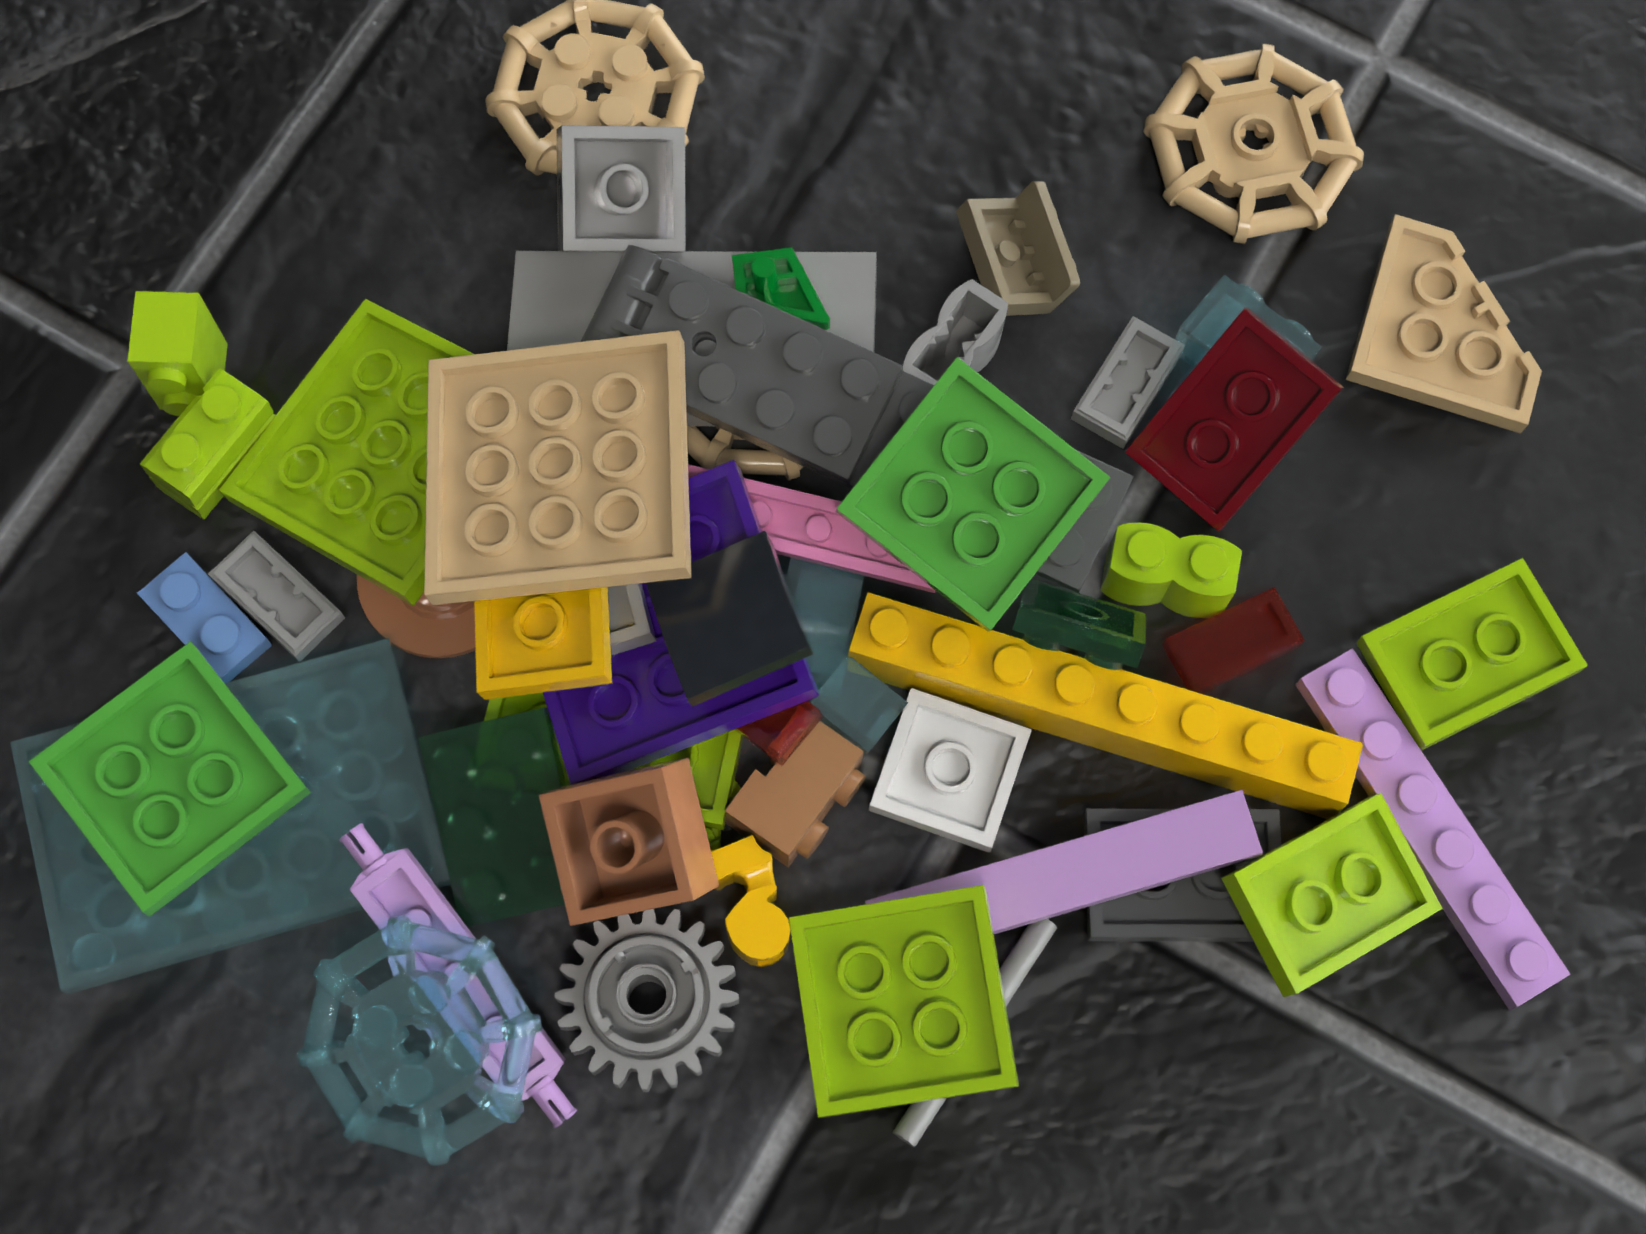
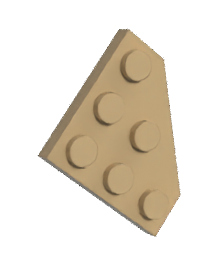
[1346,214,1542,433]

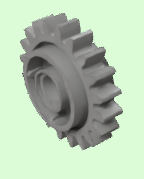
[555,909,739,1092]

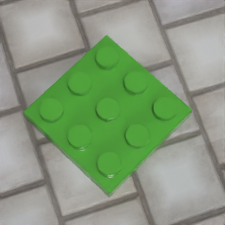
[835,357,1111,632]
[29,641,311,917]

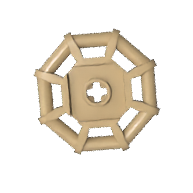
[485,0,705,176]
[1144,44,1364,244]

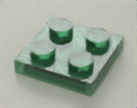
[1012,579,1147,670]

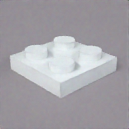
[869,688,1032,853]

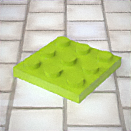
[789,885,1019,1118]

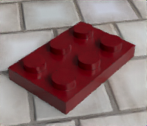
[1125,308,1344,532]

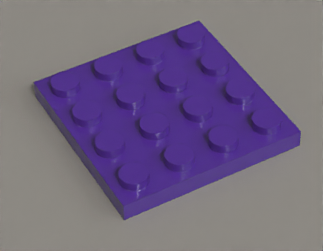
[543,460,820,785]

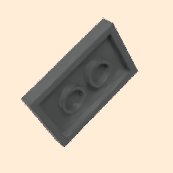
[1083,808,1281,942]

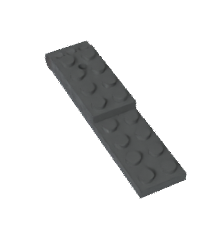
[580,245,1134,594]

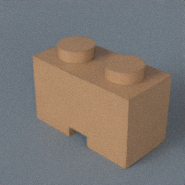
[725,707,866,868]

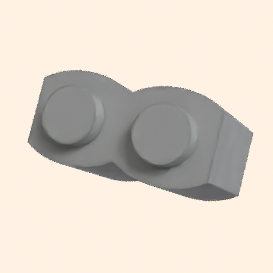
[903,279,1008,385]

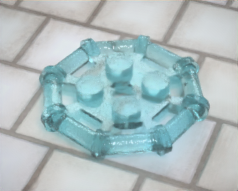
[297,915,542,1166]

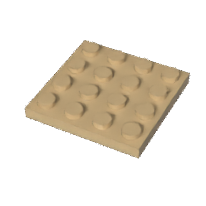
[424,330,691,605]

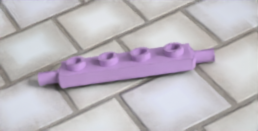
[339,823,578,1128]

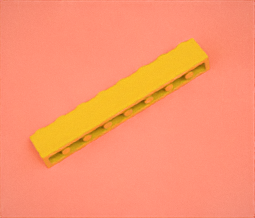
[846,592,1363,819]

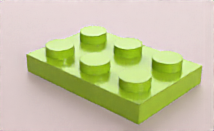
[1356,558,1588,751]
[1221,793,1443,997]

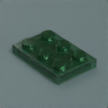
[418,707,566,927]

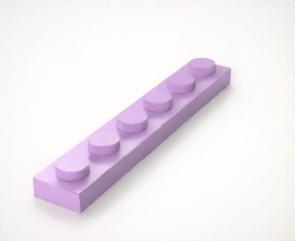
[1295,648,1570,1010]

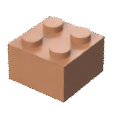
[539,757,719,926]

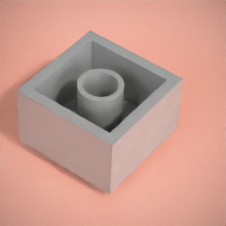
[556,125,685,252]

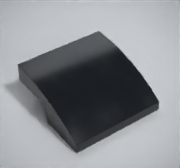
[646,531,814,707]

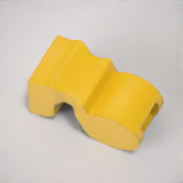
[711,835,790,967]

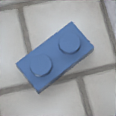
[137,552,272,685]

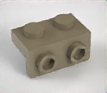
[956,181,1080,316]

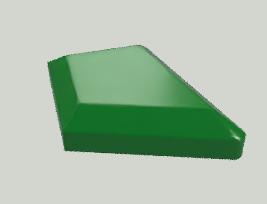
[732,247,831,330]

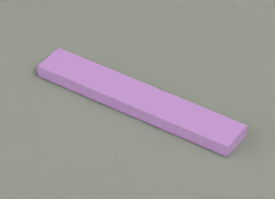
[865,790,1263,934]

